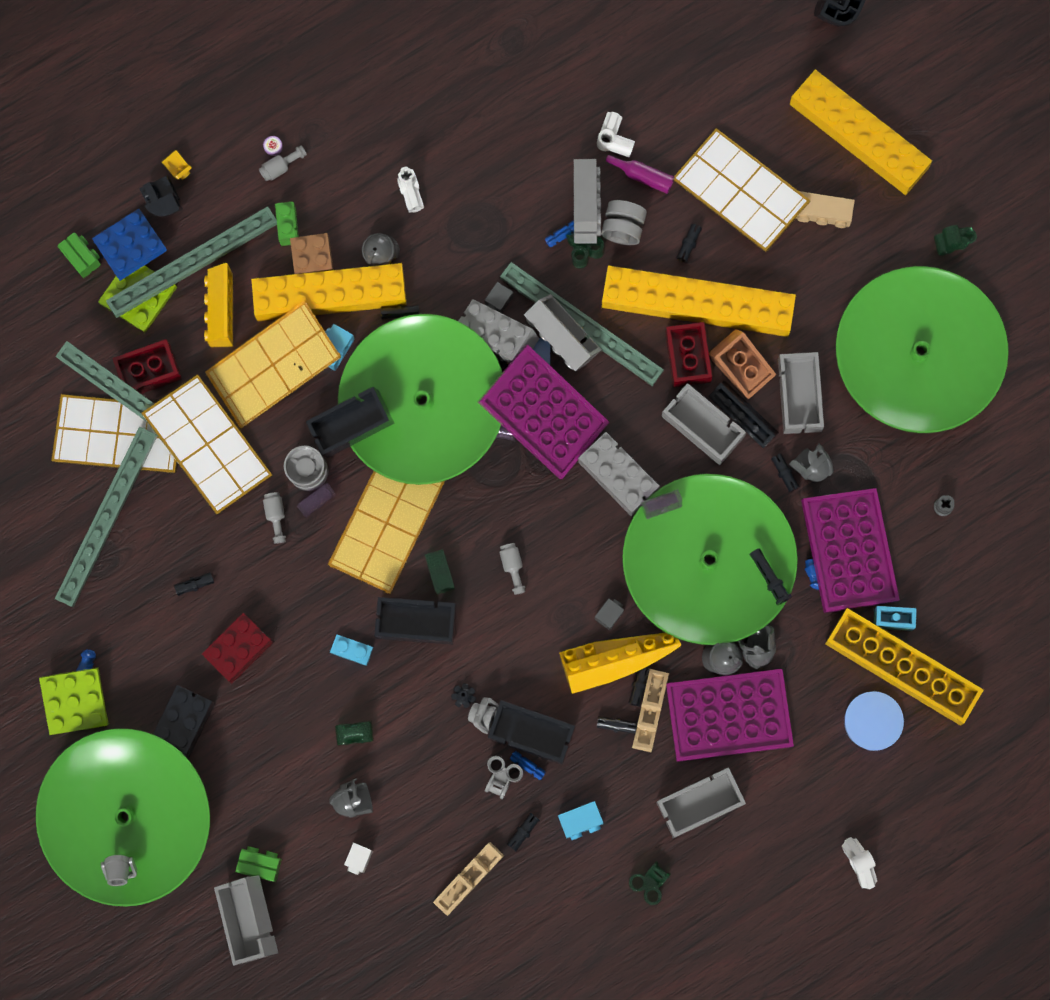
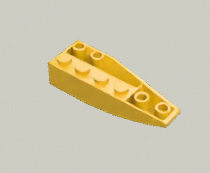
[559,633,681,694]

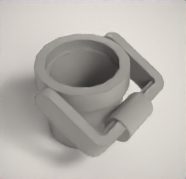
[468,697,499,734]
[101,855,137,886]

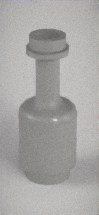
[259,146,307,181]
[263,492,286,544]
[499,543,526,595]

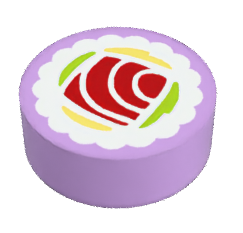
[263,136,283,156]

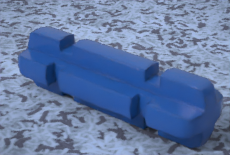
[545,220,574,247]
[510,751,546,780]

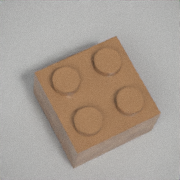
[290,233,334,274]

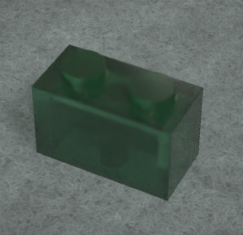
[425,549,455,595]

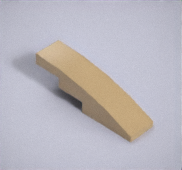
[632,669,669,752]
[433,842,504,916]

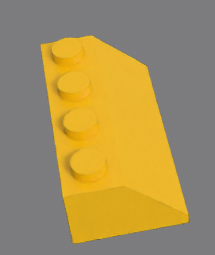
[204,263,233,347]

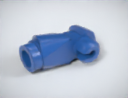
[805,559,819,590]
[76,649,96,671]

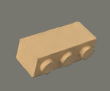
[795,191,855,228]

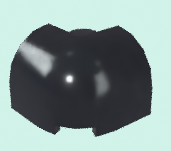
[814,0,866,27]
[139,176,183,217]

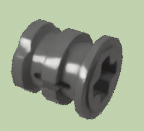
[934,495,954,516]

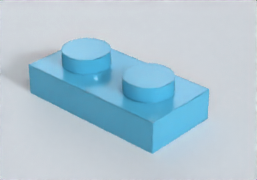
[330,635,373,666]

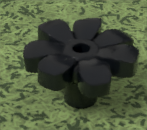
[451,683,476,708]

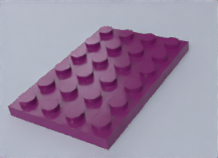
[478,345,609,479]
[801,488,900,613]
[666,669,794,762]

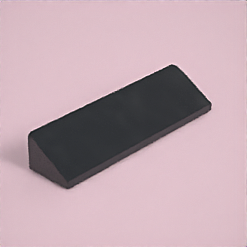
[709,381,779,448]

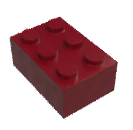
[665,322,712,388]
[112,339,182,394]
[202,613,273,684]

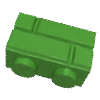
[275,202,299,246]
[58,233,101,278]
[236,846,282,882]

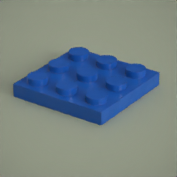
[92,209,167,281]

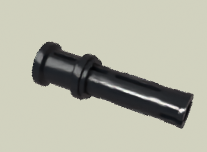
[749,548,792,606]

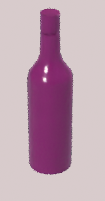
[606,155,675,194]

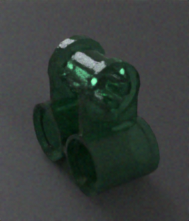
[934,225,977,256]
[566,233,605,268]
[335,721,374,746]
[628,861,671,905]

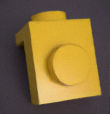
[161,150,192,180]

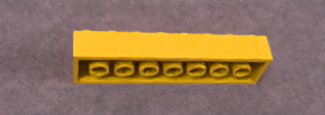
[790,69,932,195]
[251,263,407,321]
[825,608,983,725]

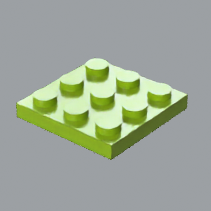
[98,265,177,333]
[39,668,108,735]

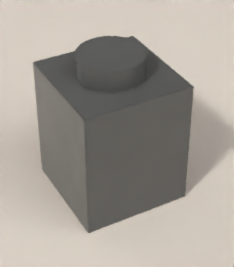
[485,282,513,313]
[595,599,624,631]

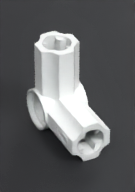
[597,112,635,157]
[397,167,424,213]
[842,837,877,889]

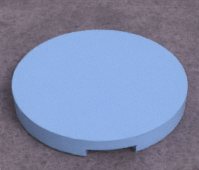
[844,692,904,751]

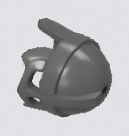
[362,233,400,266]
[789,443,834,482]
[738,625,776,669]
[702,642,743,676]
[329,778,373,818]

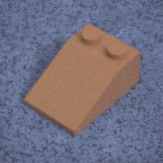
[709,329,776,399]

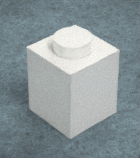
[344,843,373,875]

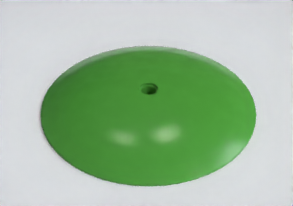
[836,266,1008,433]
[338,314,502,485]
[623,474,797,645]
[36,729,210,906]

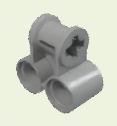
[485,756,523,799]

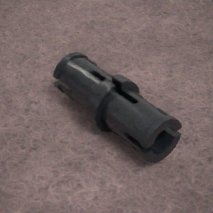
[676,224,702,263]
[381,305,419,319]
[771,453,800,493]
[174,572,214,596]
[628,667,650,707]
[597,716,637,734]
[507,813,540,852]

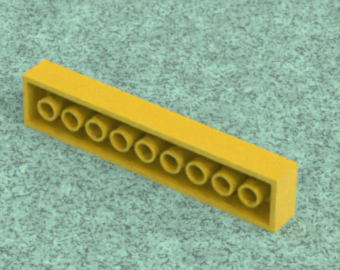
[602,266,796,337]

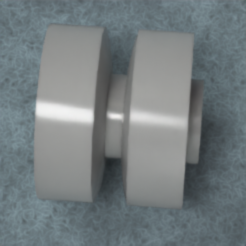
[601,200,647,245]
[284,446,328,491]

